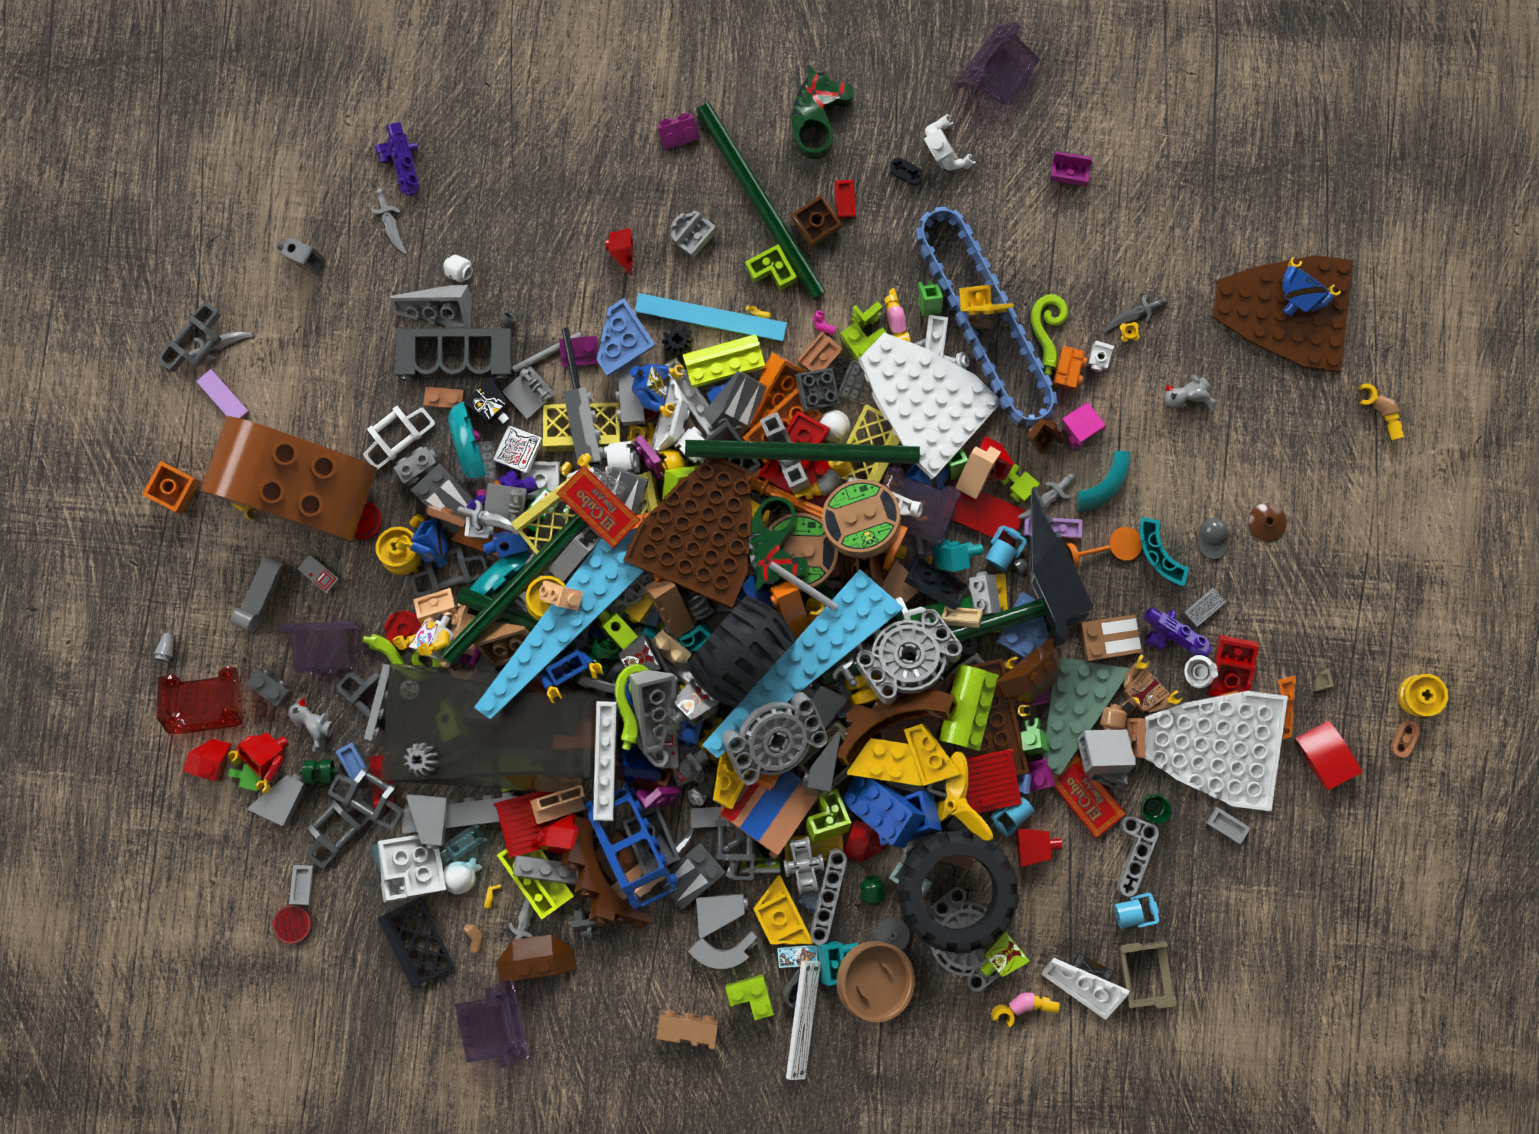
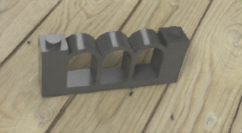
[396,328,513,381]

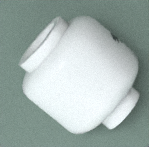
[443,255,473,283]

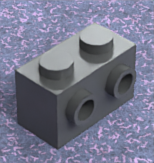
[245,668,293,707]

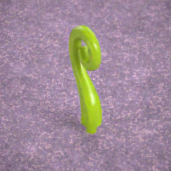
[1030,294,1068,376]
[362,634,442,682]
[615,664,648,751]

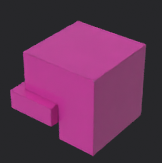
[1062,402,1106,450]

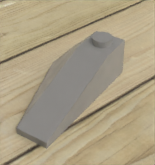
[390,285,472,329]
[629,670,676,754]

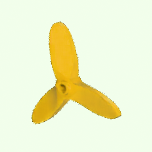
[936,752,993,841]

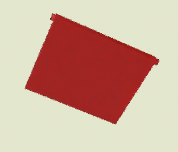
[965,749,1022,813]
[493,786,563,858]

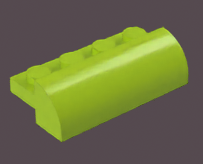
[939,664,998,751]

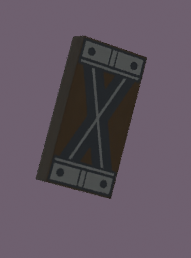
[1072,953,1114,981]

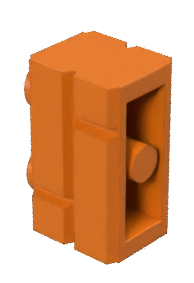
[1053,346,1087,391]

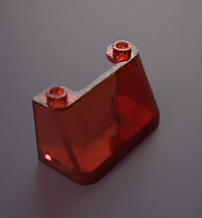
[156,667,243,735]

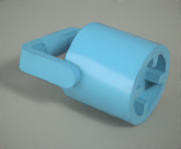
[985,526,1027,571]
[991,794,1035,837]
[1114,893,1159,929]

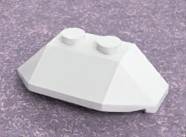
[651,380,690,454]

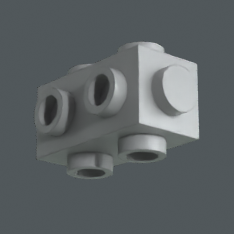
[393,447,439,486]
[969,572,1001,616]

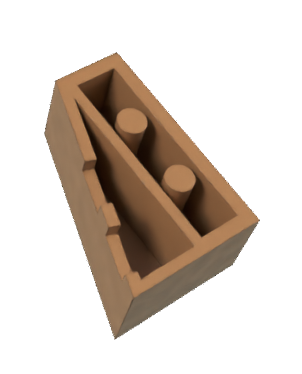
[882,559,919,604]
[644,579,695,639]

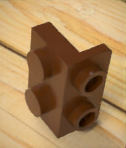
[1027,418,1064,454]

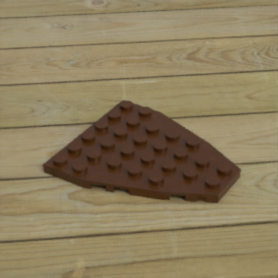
[1212,255,1353,372]
[623,458,752,609]
[880,658,1029,775]

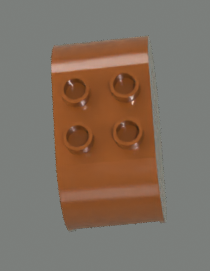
[200,416,378,542]

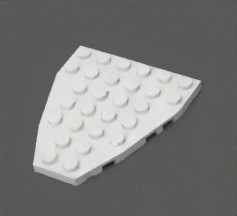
[858,333,1000,479]
[1145,691,1288,811]

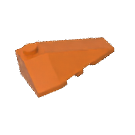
[749,352,807,429]

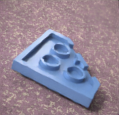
[597,298,656,377]
[996,592,1049,659]

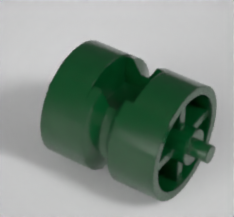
[588,637,619,674]
[299,759,339,785]

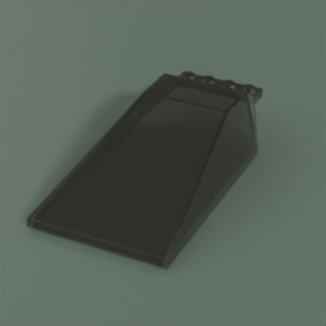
[381,664,620,793]

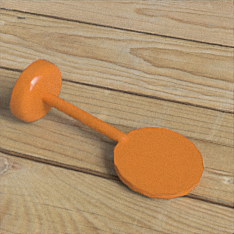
[1065,527,1142,568]

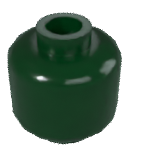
[860,876,886,906]

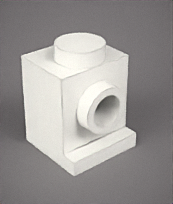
[1087,341,1114,372]
[465,517,494,539]

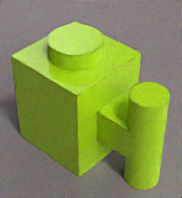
[999,464,1040,503]

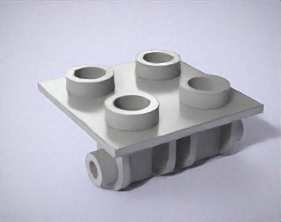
[502,367,555,419]
[484,483,527,523]

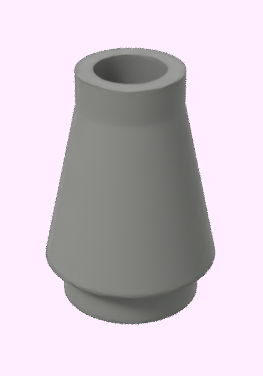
[154,633,175,663]

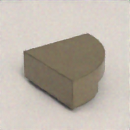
[1313,668,1334,692]

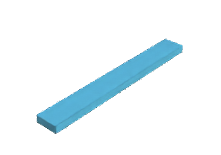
[635,293,787,342]

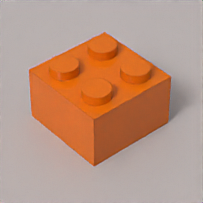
[142,461,200,515]

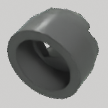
[499,311,516,328]
[1011,559,1028,575]

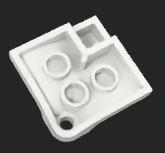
[377,835,446,903]

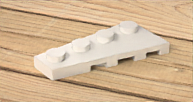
[1041,958,1129,1020]

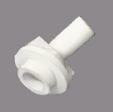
[943,352,970,370]
[688,782,711,806]

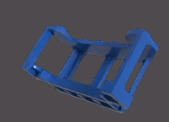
[585,783,679,911]

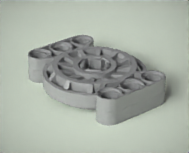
[856,609,962,704]
[721,692,828,785]
[925,886,1000,992]

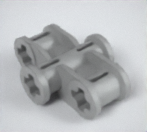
[783,836,825,895]

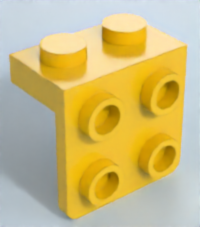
[959,285,1013,315]

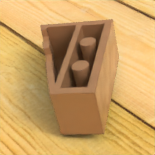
[656,1010,718,1049]

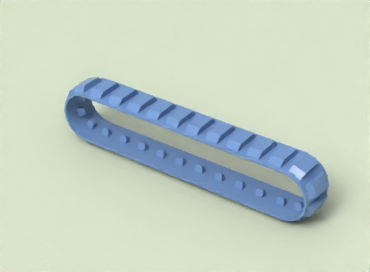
[916,207,1057,428]

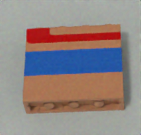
[718,771,818,859]

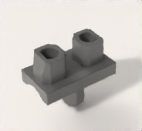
[680,749,710,776]
[571,910,608,941]

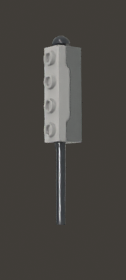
[561,328,605,472]

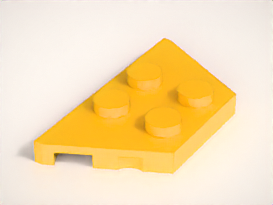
[846,738,922,786]
[753,875,813,944]

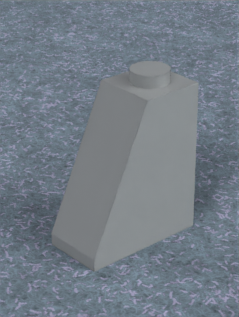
[548,525,602,582]
[248,773,307,826]
[407,794,449,849]
[696,893,748,938]

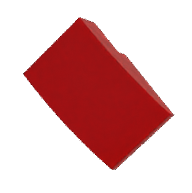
[1208,635,1259,697]
[1295,721,1362,790]

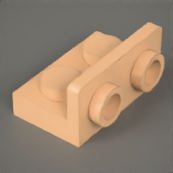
[413,588,458,625]

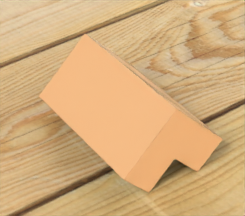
[955,446,1001,499]
[530,785,585,824]

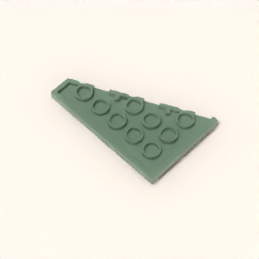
[1042,657,1130,775]

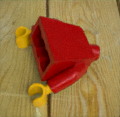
[228,733,289,794]

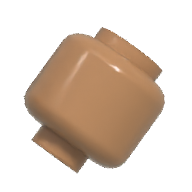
[1100,704,1128,730]

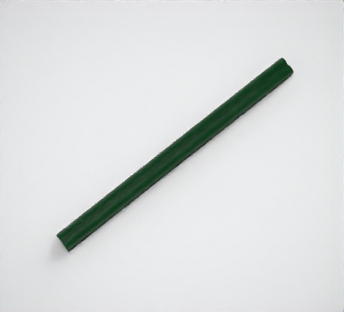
[696,102,826,301]
[685,439,920,464]
[440,513,588,665]
[456,587,663,672]
[821,599,1046,685]

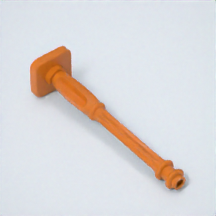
[749,475,908,571]

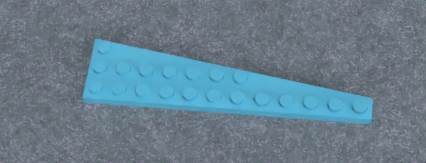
[474,529,644,720]
[703,569,904,758]

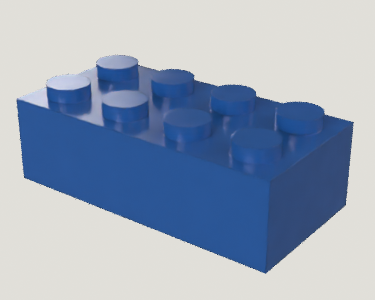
[842,776,926,848]

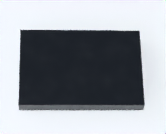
[904,557,967,610]

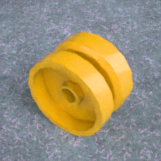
[376,526,422,575]
[526,576,565,621]
[1397,674,1448,717]
[843,675,891,707]

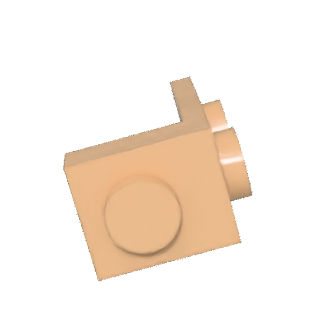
[539,580,583,611]

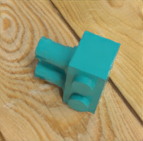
[932,539,984,572]
[817,941,858,986]

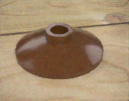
[1248,503,1286,541]

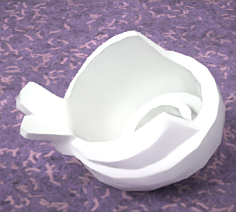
[819,410,850,444]
[1184,655,1218,688]
[443,858,482,894]

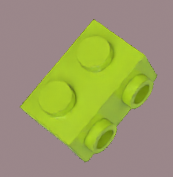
[851,301,882,329]

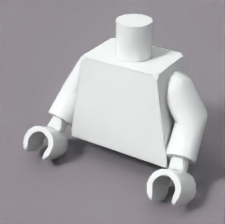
[924,114,975,171]

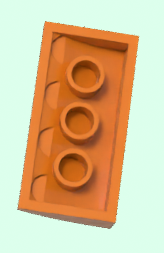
[741,387,823,464]

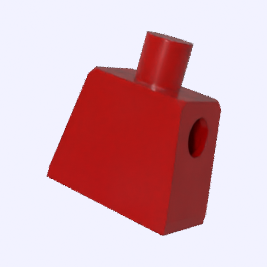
[1016,828,1062,866]

